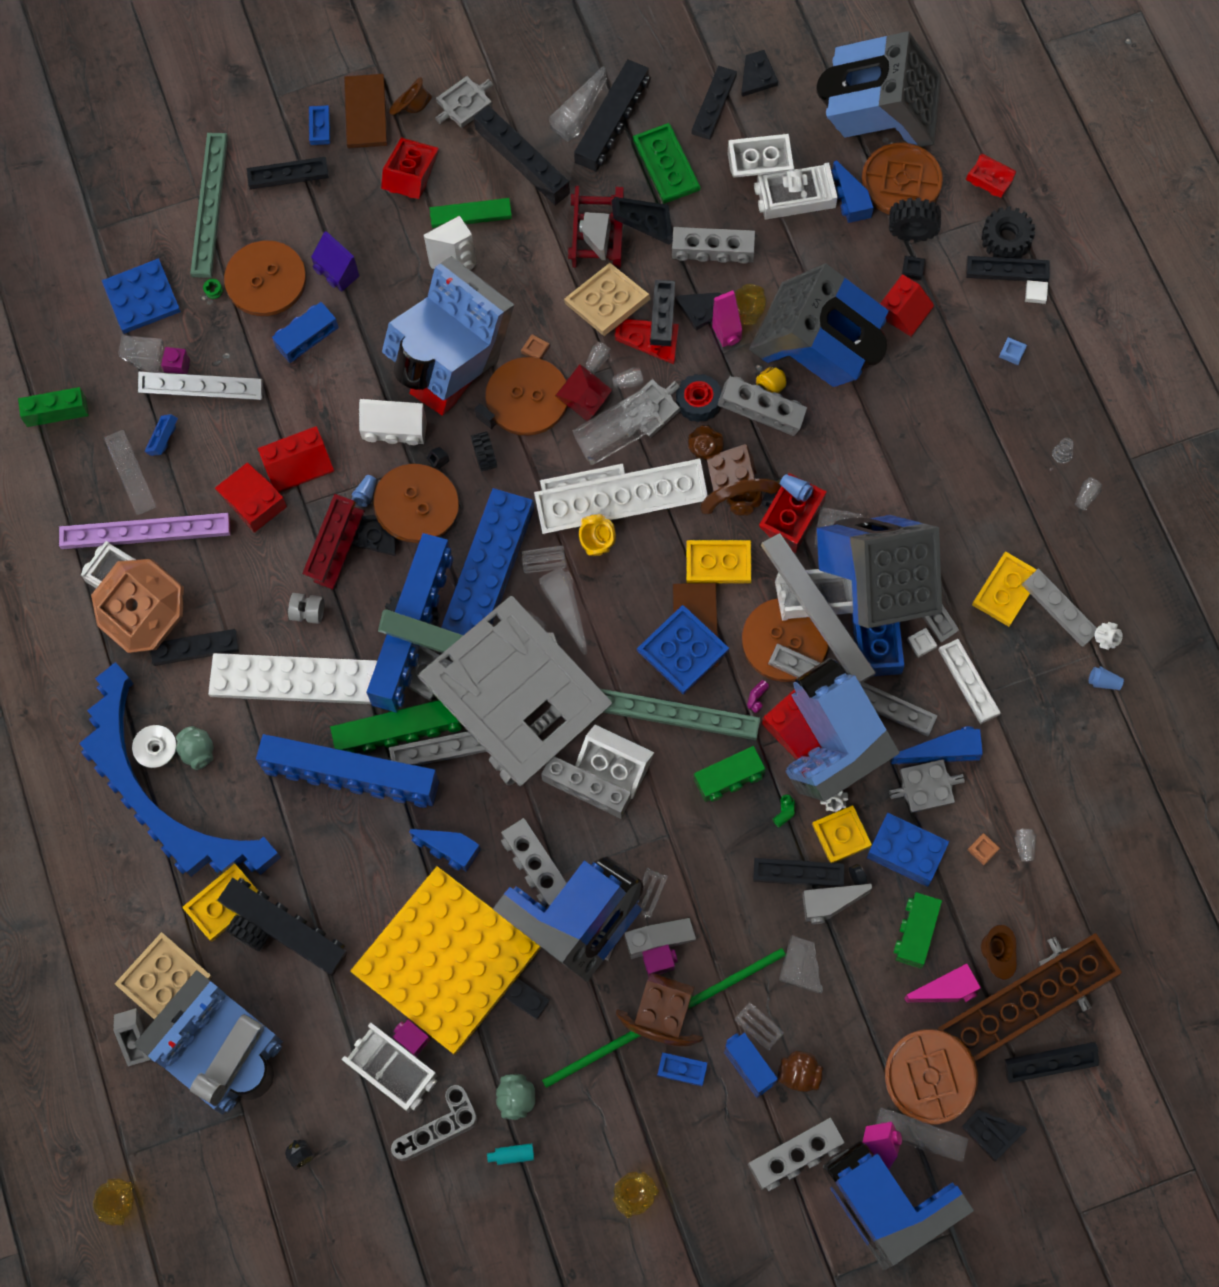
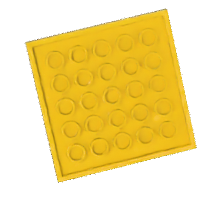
[350,866,541,1055]

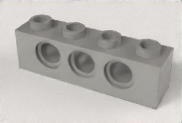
[672,227,755,264]
[717,376,807,436]
[541,756,631,819]
[501,818,567,907]
[748,1117,845,1191]

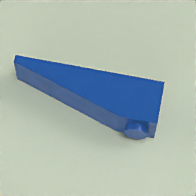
[891,726,983,764]

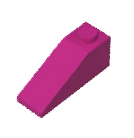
[712,290,742,347]
[904,964,981,1002]

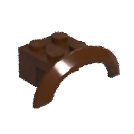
[700,444,781,514]
[616,973,703,1046]

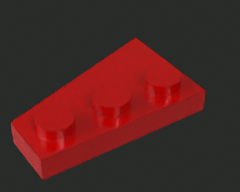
[615,319,679,365]

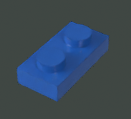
[309,105,330,145]
[144,414,178,456]
[657,1052,707,1087]

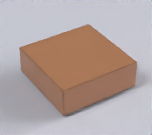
[521,334,550,359]
[968,833,1000,865]

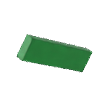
[429,198,512,228]

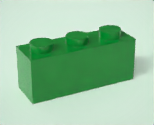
[18,387,89,427]
[693,746,765,802]
[893,892,942,969]

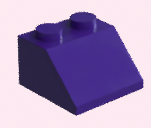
[311,231,359,292]

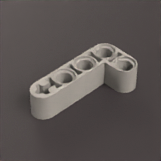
[190,1014,264,1106]
[391,1085,477,1161]

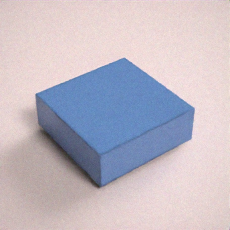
[999,337,1027,365]

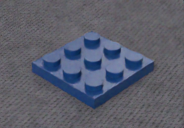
[101,258,181,334]
[637,605,729,695]

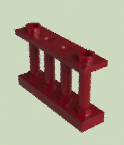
[568,186,624,269]
[302,494,365,590]

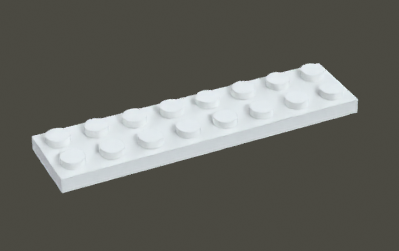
[534,459,708,534]
[208,653,377,704]

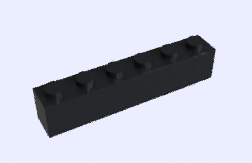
[574,59,651,172]
[474,105,570,206]
[217,877,347,976]

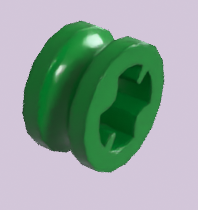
[203,279,223,299]

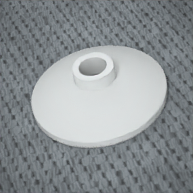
[132,725,176,768]

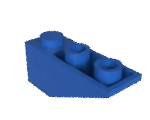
[831,160,873,223]
[409,829,481,872]

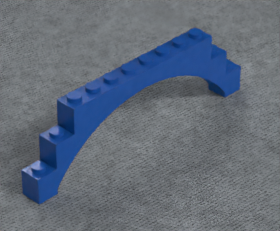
[79,662,281,877]

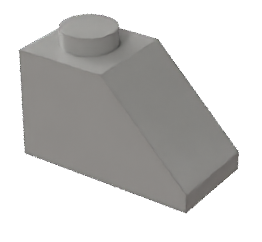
[580,212,611,260]
[113,1008,150,1066]

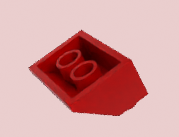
[257,426,334,492]
[759,473,827,553]

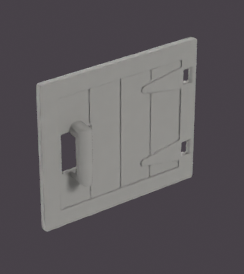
[418,596,612,786]

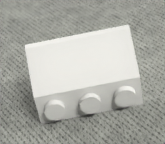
[728,134,794,178]
[424,216,477,270]
[359,399,427,445]
[575,725,654,799]

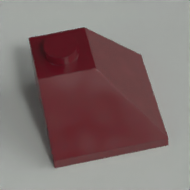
[555,364,612,422]

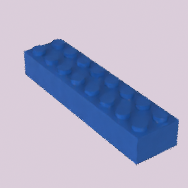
[441,488,534,635]
[366,533,453,713]
[256,734,439,808]

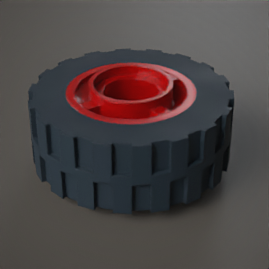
[676,374,721,422]

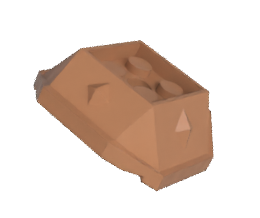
[91,559,184,653]

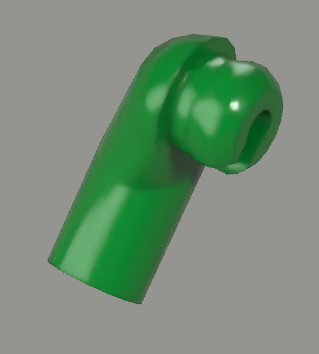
[772,794,795,828]

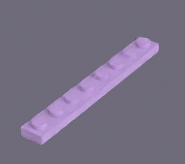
[59,513,230,549]

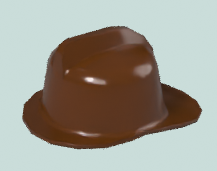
[389,77,432,115]
[981,925,1017,980]

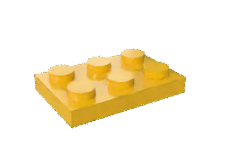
[686,540,751,583]
[972,551,1037,627]
[182,864,258,942]

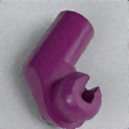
[747,680,769,713]

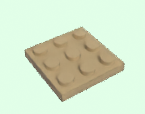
[564,263,650,336]
[115,932,212,1020]

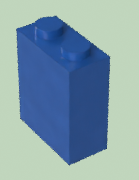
[724,1033,778,1098]

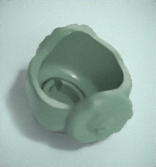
[176,726,214,770]
[496,1074,536,1120]

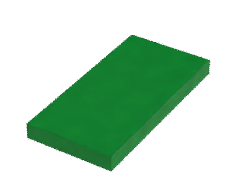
[633,123,700,204]

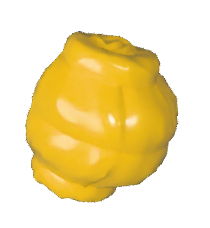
[579,514,616,556]

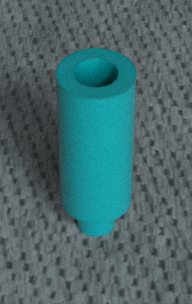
[487,1143,534,1165]

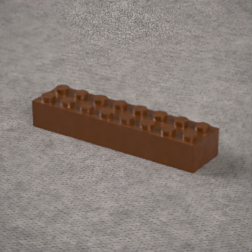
[937,933,1122,1063]

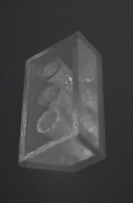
[572,388,664,465]

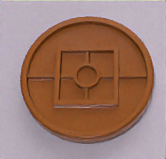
[861,143,943,215]
[224,240,306,316]
[486,357,567,436]
[373,464,459,543]
[742,598,828,682]
[885,1029,978,1124]

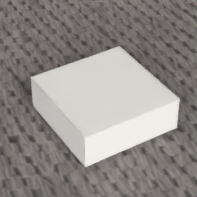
[1025,280,1048,304]
[907,628,937,658]

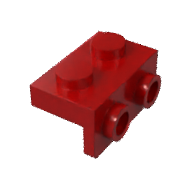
[966,154,1016,198]

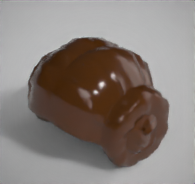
[688,425,724,460]
[726,491,762,516]
[778,1051,823,1092]

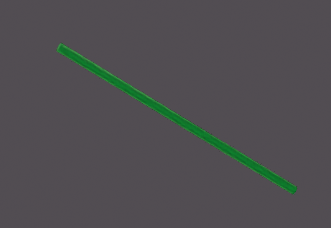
[542,948,786,1088]

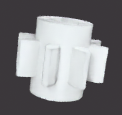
[783,169,808,192]
[1095,622,1123,650]
[820,790,848,812]

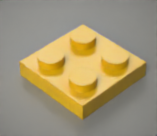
[812,805,872,863]

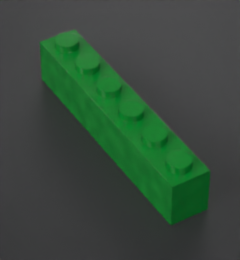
[330,700,464,753]

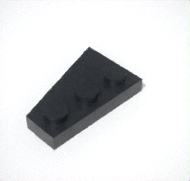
[611,197,673,245]
[352,515,396,556]

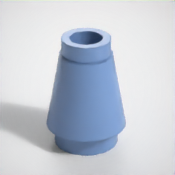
[780,474,813,502]
[352,475,377,507]
[1089,666,1124,690]

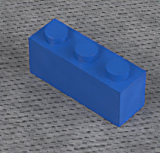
[272,302,339,363]

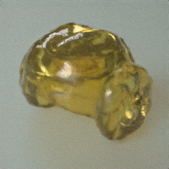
[734,284,766,325]
[612,1172,659,1218]
[93,1179,135,1226]

